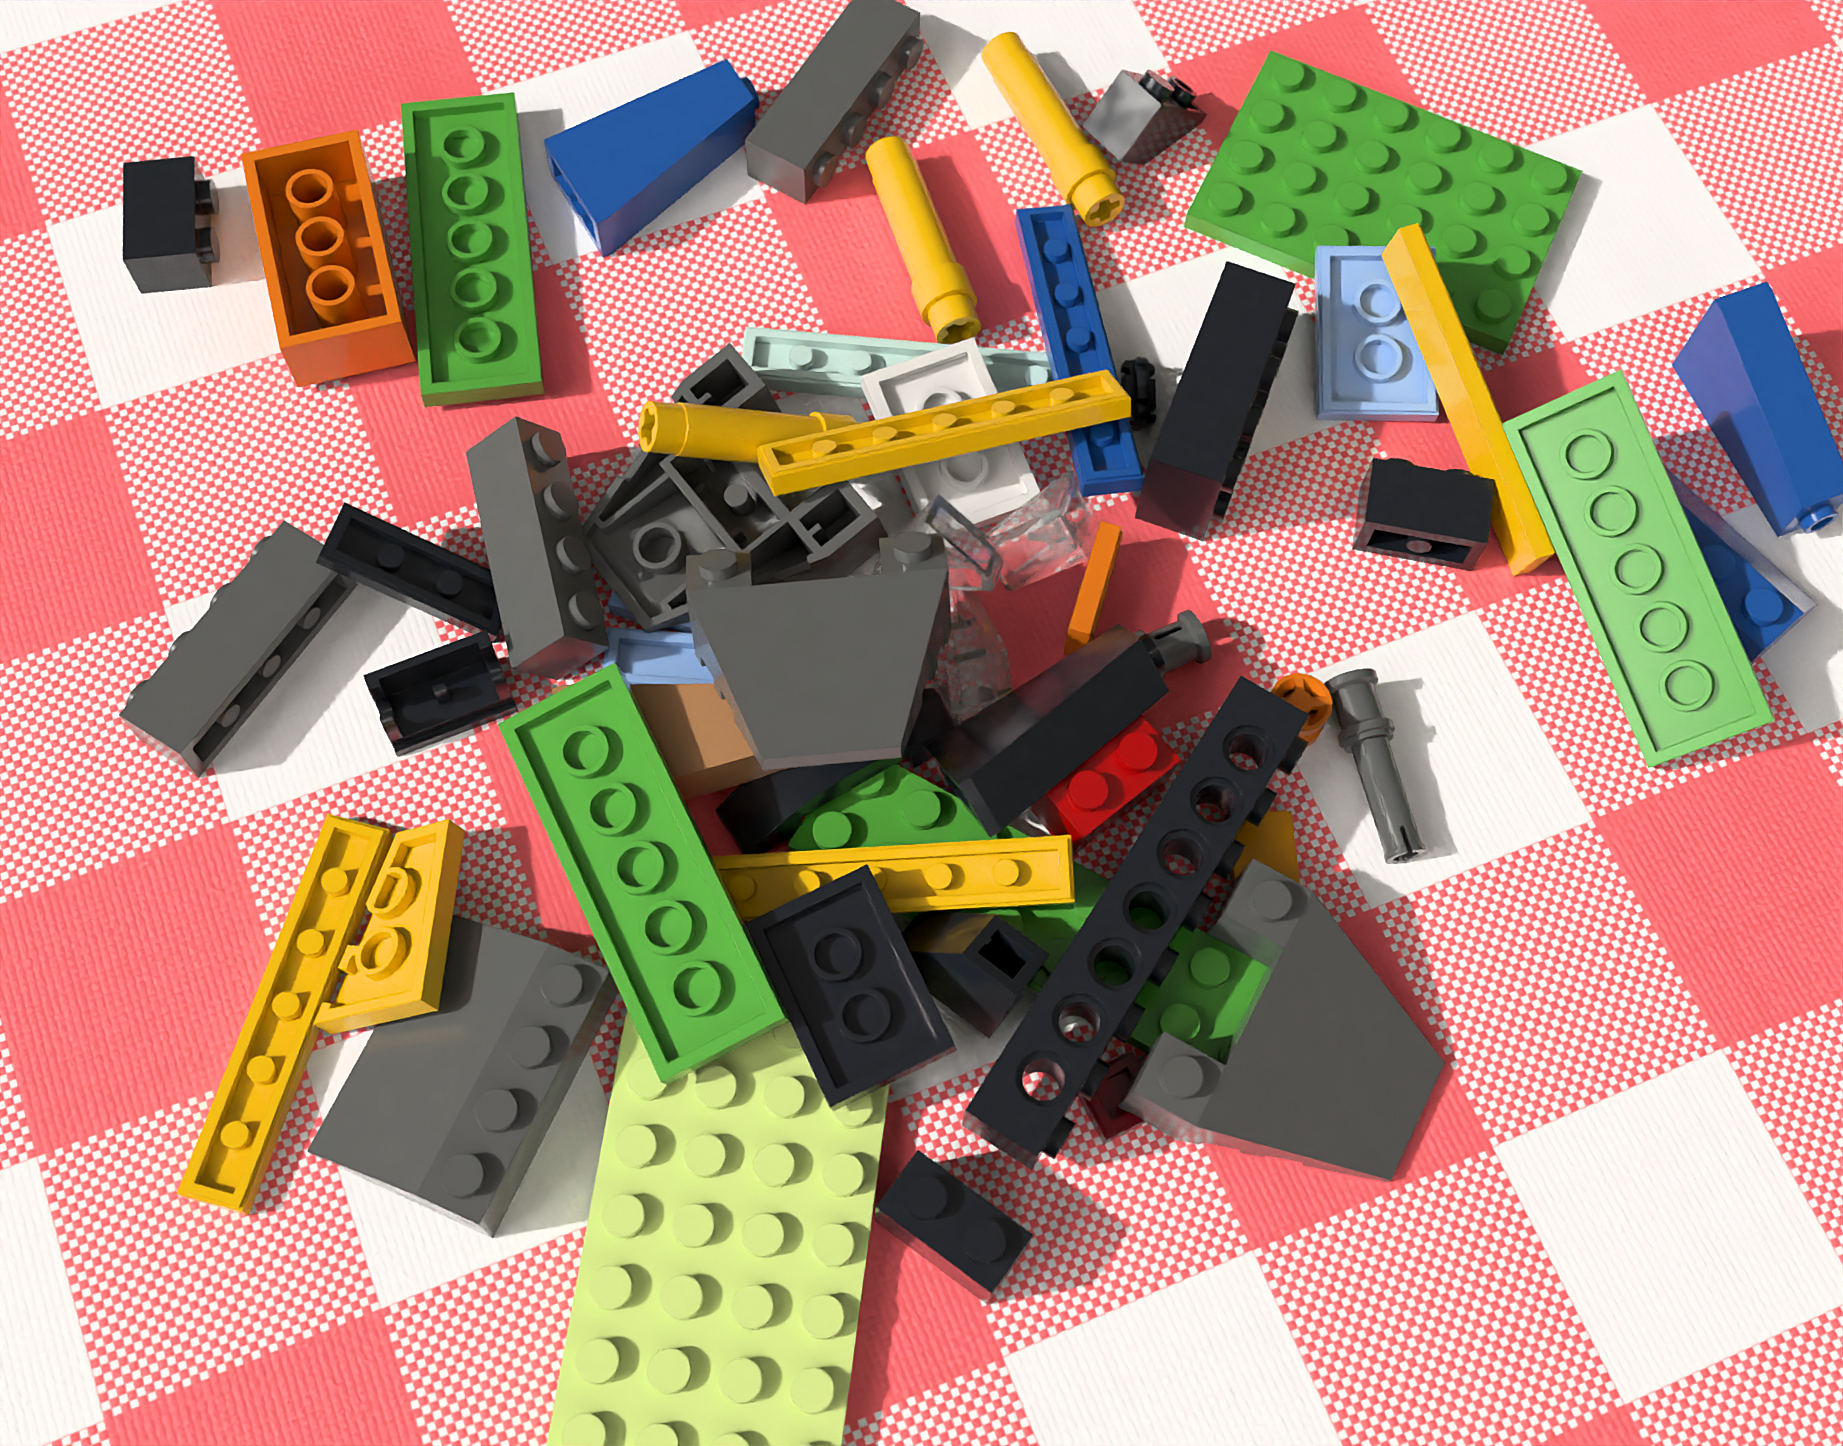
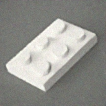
[861,337,1043,541]

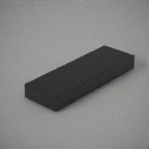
[316,502,502,643]

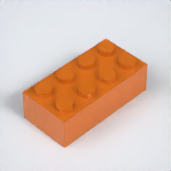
[241,129,416,388]

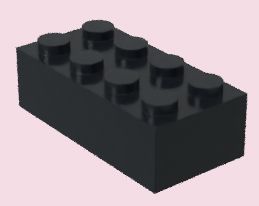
[1135,261,1299,541]

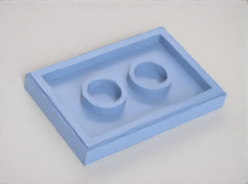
[1315,246,1439,422]

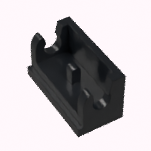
[363,630,518,757]

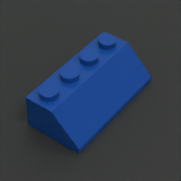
[1665,467,1818,664]

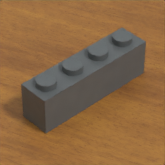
[745,0,924,205]
[466,416,610,680]
[119,520,358,778]

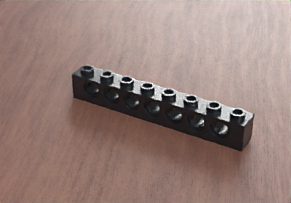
[962,676,1309,1170]

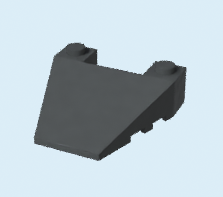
[582,343,889,633]
[686,531,952,770]
[1118,858,1445,1182]

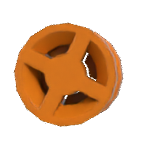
[1271,673,1333,748]

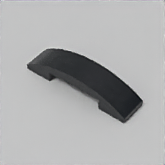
[716,688,961,855]

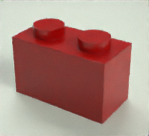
[1030,714,1181,856]

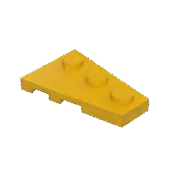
[313,819,465,1035]

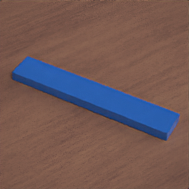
[1015,204,1144,497]

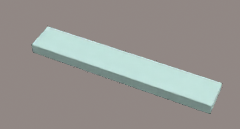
[742,326,1053,399]

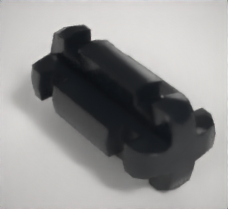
[1120,356,1157,431]

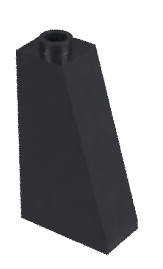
[925,624,1169,837]

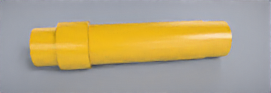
[981,32,1125,227]
[865,136,981,344]
[638,401,862,464]

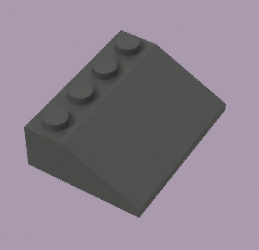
[307,915,618,1239]

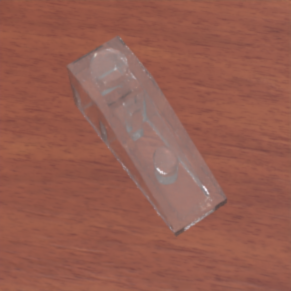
[933,546,1012,726]

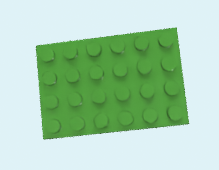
[1184,50,1582,355]

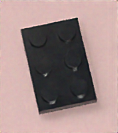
[745,864,957,1112]

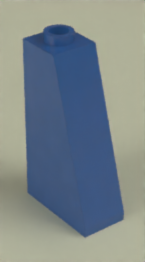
[544,58,760,258]
[1672,281,1843,537]

